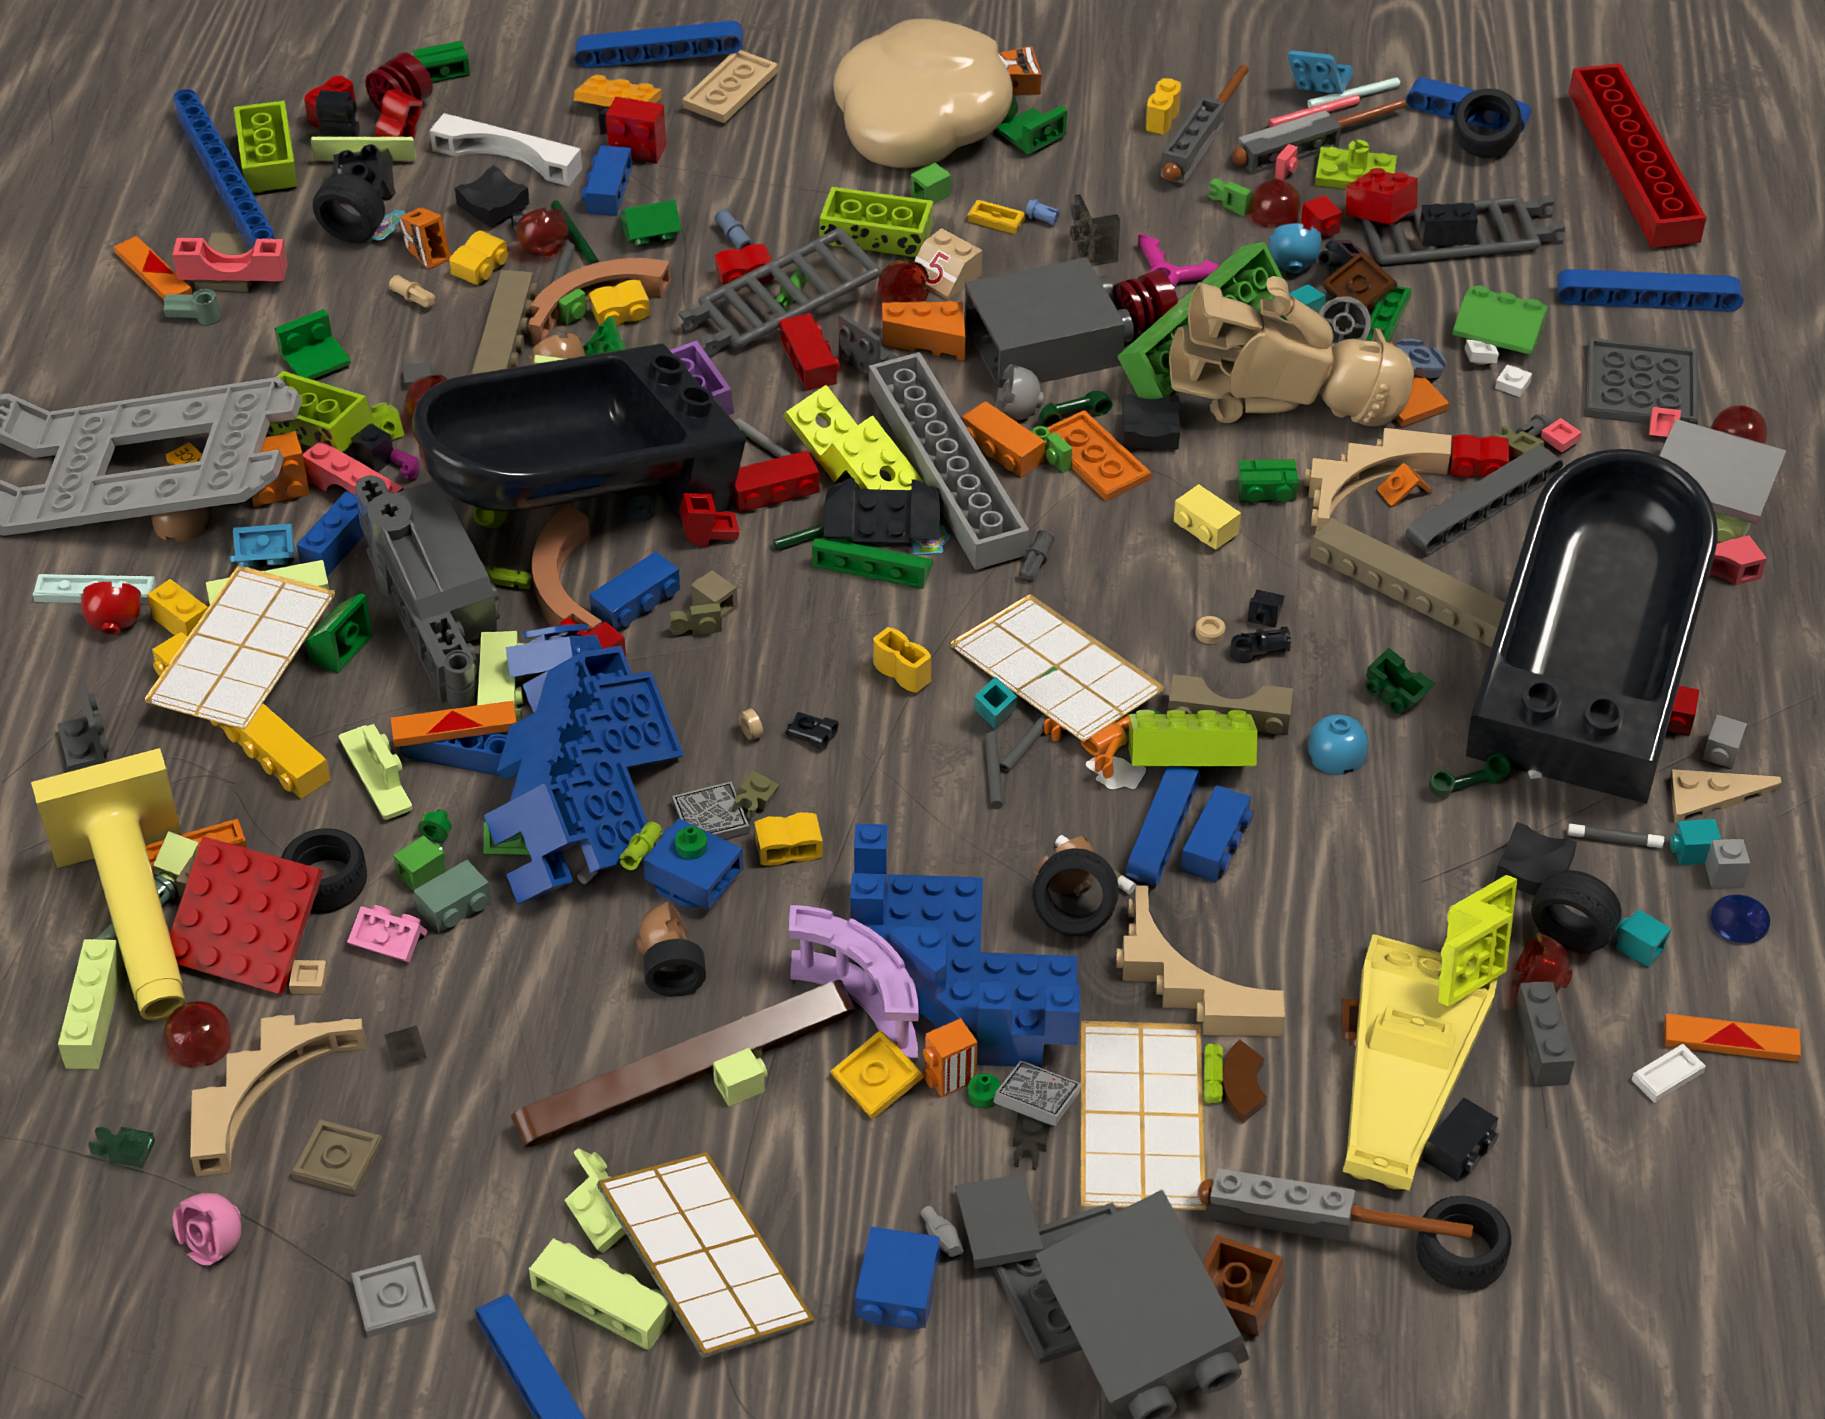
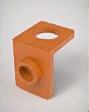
[1377,463,1433,507]

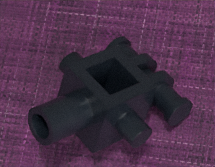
[1318,240,1362,275]

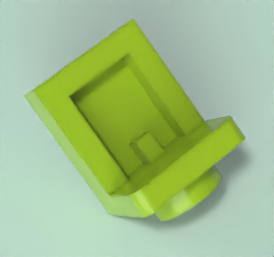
[371,402,404,440]

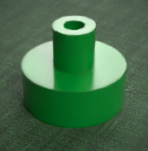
[418,809,452,842]
[675,826,708,859]
[968,1073,1001,1109]

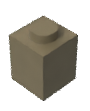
[691,570,738,619]

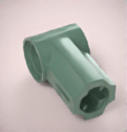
[164,289,221,325]

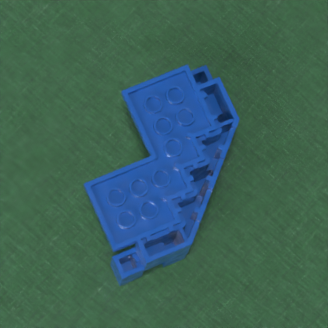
[484,646,684,904]
[850,823,1080,1068]

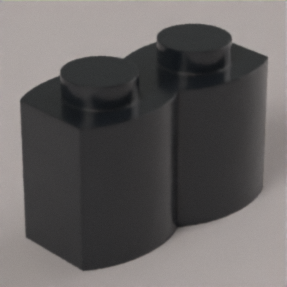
[316,90,360,137]

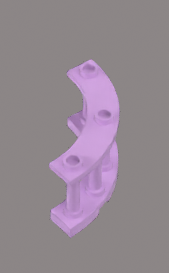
[789,905,919,1062]

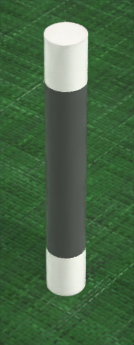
[1567,824,1664,848]

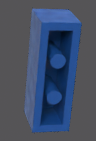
[582,145,632,216]
[296,491,365,576]
[589,551,680,631]
[1181,785,1254,882]

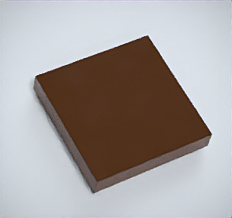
[1322,250,1398,310]

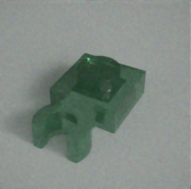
[88,1127,155,1168]

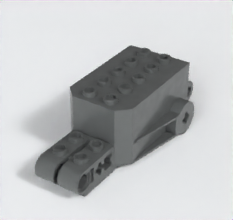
[356,475,500,708]

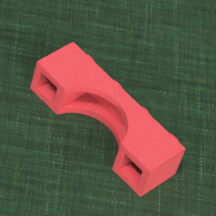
[172,238,288,282]
[303,440,404,495]
[1709,535,1767,585]

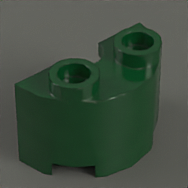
[1365,648,1435,714]

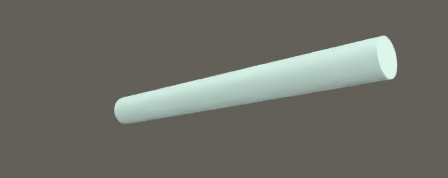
[1307,78,1400,108]

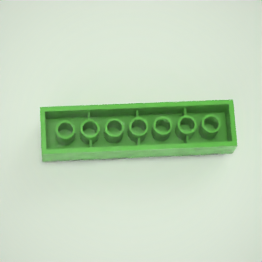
[1117,242,1283,399]

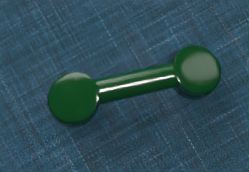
[1039,391,1112,428]
[1429,754,1511,798]

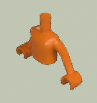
[1044,714,1129,779]

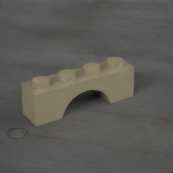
[1168,674,1293,735]

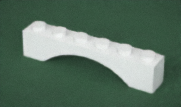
[430,113,582,186]

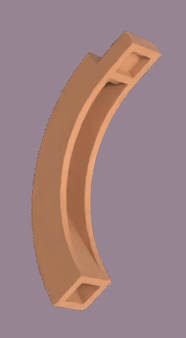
[528,258,671,346]
[532,504,602,633]

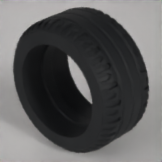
[1454,88,1521,158]
[312,173,385,243]
[281,828,367,911]
[1032,848,1119,936]
[1531,870,1622,952]
[1416,1195,1512,1291]

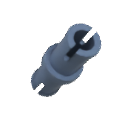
[714,209,754,250]

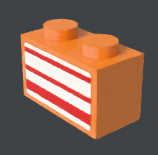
[923,1018,977,1098]

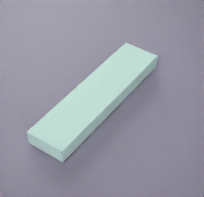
[33,574,156,604]

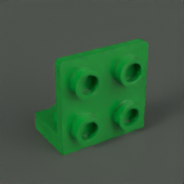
[997,106,1068,155]
[274,309,351,380]

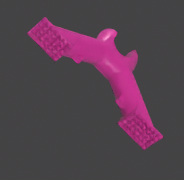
[1138,233,1220,287]

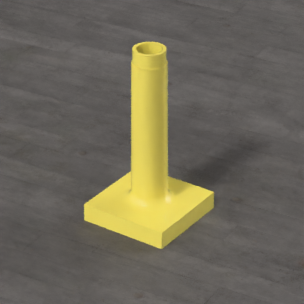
[31,748,186,1020]

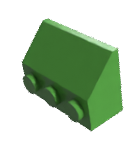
[1452,286,1549,355]

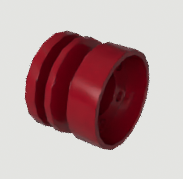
[365,52,433,113]
[1113,270,1178,337]

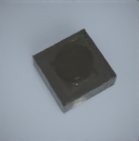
[384,1025,426,1068]

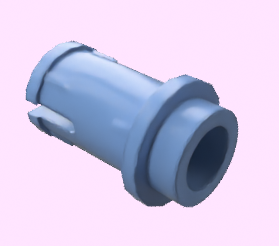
[1025,199,1060,226]

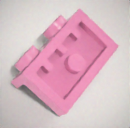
[347,905,428,963]

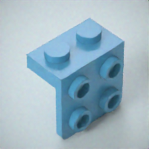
[1288,50,1354,94]
[230,524,295,568]

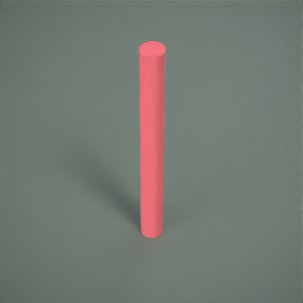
[1268,94,1360,128]

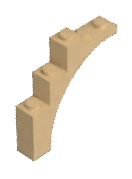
[1304,428,1452,533]
[1116,886,1285,1037]
[190,1015,366,1176]

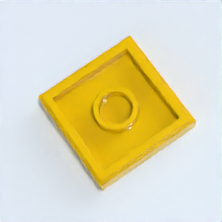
[830,1030,924,1120]

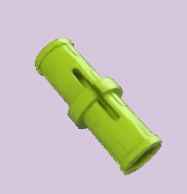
[619,822,663,870]

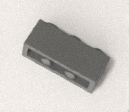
[1515,981,1575,1087]

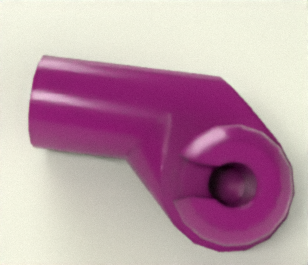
[390,449,420,480]

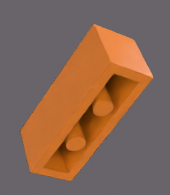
[962,401,1045,478]

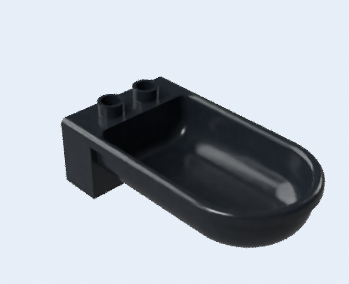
[412,343,746,519]
[1466,449,1718,804]

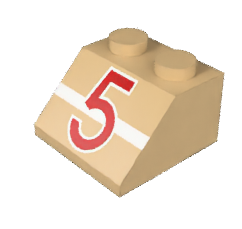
[907,228,982,300]

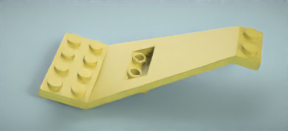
[1343,934,1498,1191]

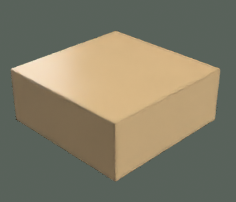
[289,960,328,994]

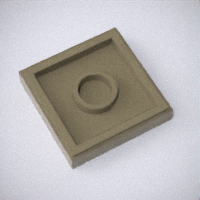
[291,1119,383,1197]

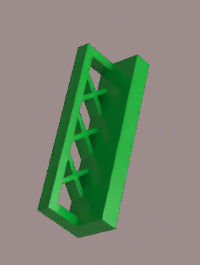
[812,537,933,589]

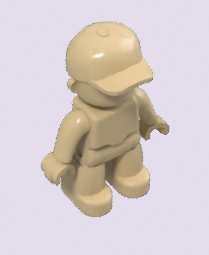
[1169,276,1414,426]

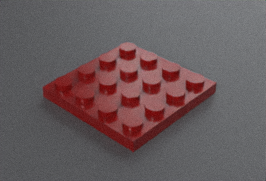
[170,836,324,995]

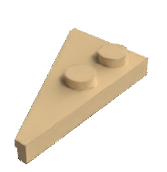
[1670,769,1782,822]

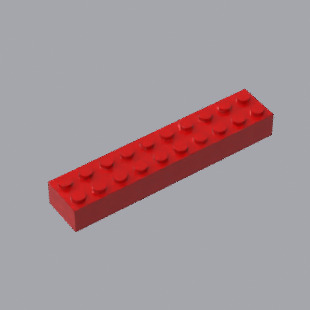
[1568,63,1707,248]

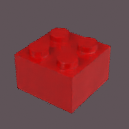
[606,96,667,163]
[1346,168,1418,224]

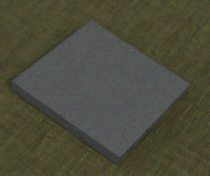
[1585,338,1699,425]
[992,1202,1118,1364]

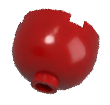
[81,581,141,635]

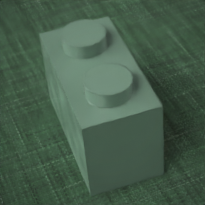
[414,860,492,934]

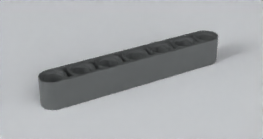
[1405,445,1564,555]

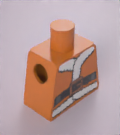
[999,46,1041,95]
[399,207,451,269]

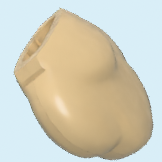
[834,19,1013,169]

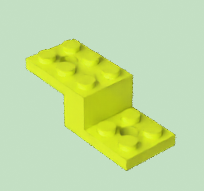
[783,385,924,490]
[1438,875,1517,1006]

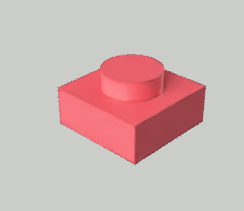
[1274,144,1299,181]
[1648,407,1681,437]
[1541,418,1582,453]

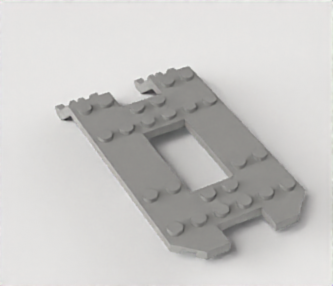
[0,377,302,536]

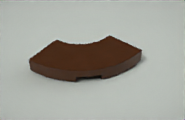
[1222,1039,1267,1123]

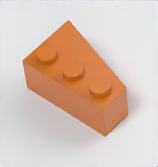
[882,301,965,362]

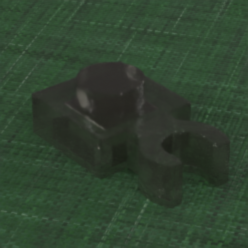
[1012,1112,1051,1170]

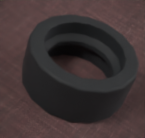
[643,939,706,997]

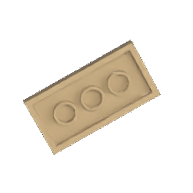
[682,50,778,123]

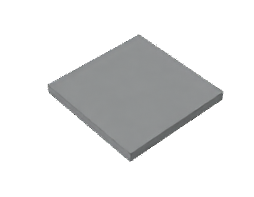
[1659,419,1786,524]

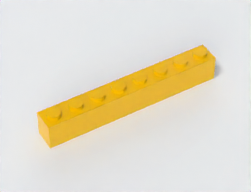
[152,631,331,799]

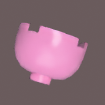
[173,1193,241,1265]

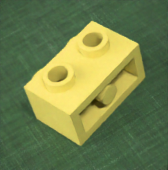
[1174,484,1241,550]

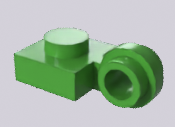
[1031,426,1072,473]

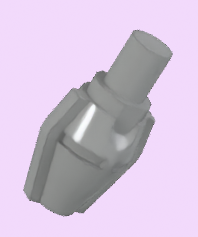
[921,1206,964,1257]

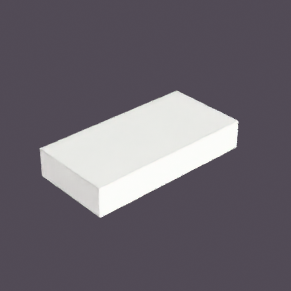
[1632,1044,1706,1103]

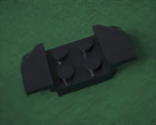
[824,478,940,547]

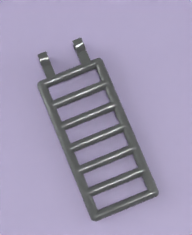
[1362,195,1565,265]
[679,228,881,358]

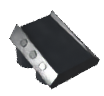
[333,144,396,202]

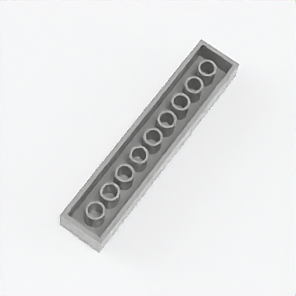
[869,352,1029,570]

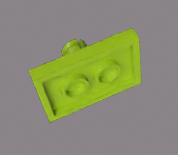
[1315,140,1397,189]

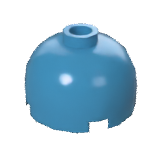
[1269,223,1321,273]
[1306,714,1369,775]

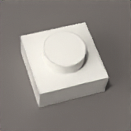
[1464,340,1499,365]
[1495,365,1532,397]

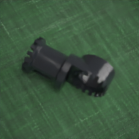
[1229,626,1291,663]

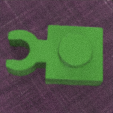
[1208,178,1252,216]

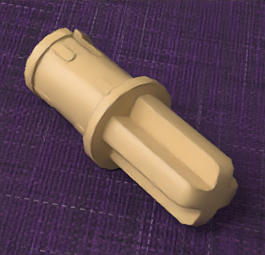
[389,275,435,308]

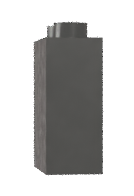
[964,257,1134,389]
[1035,1189,1250,1419]

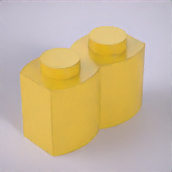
[1146,78,1181,135]
[449,230,508,285]
[589,280,651,326]
[873,627,931,693]
[754,812,823,866]

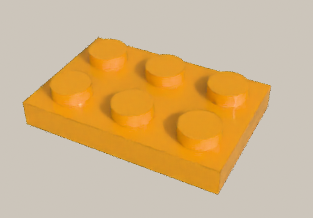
[574,75,662,107]

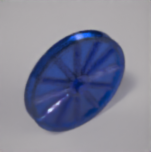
[1711,894,1771,943]

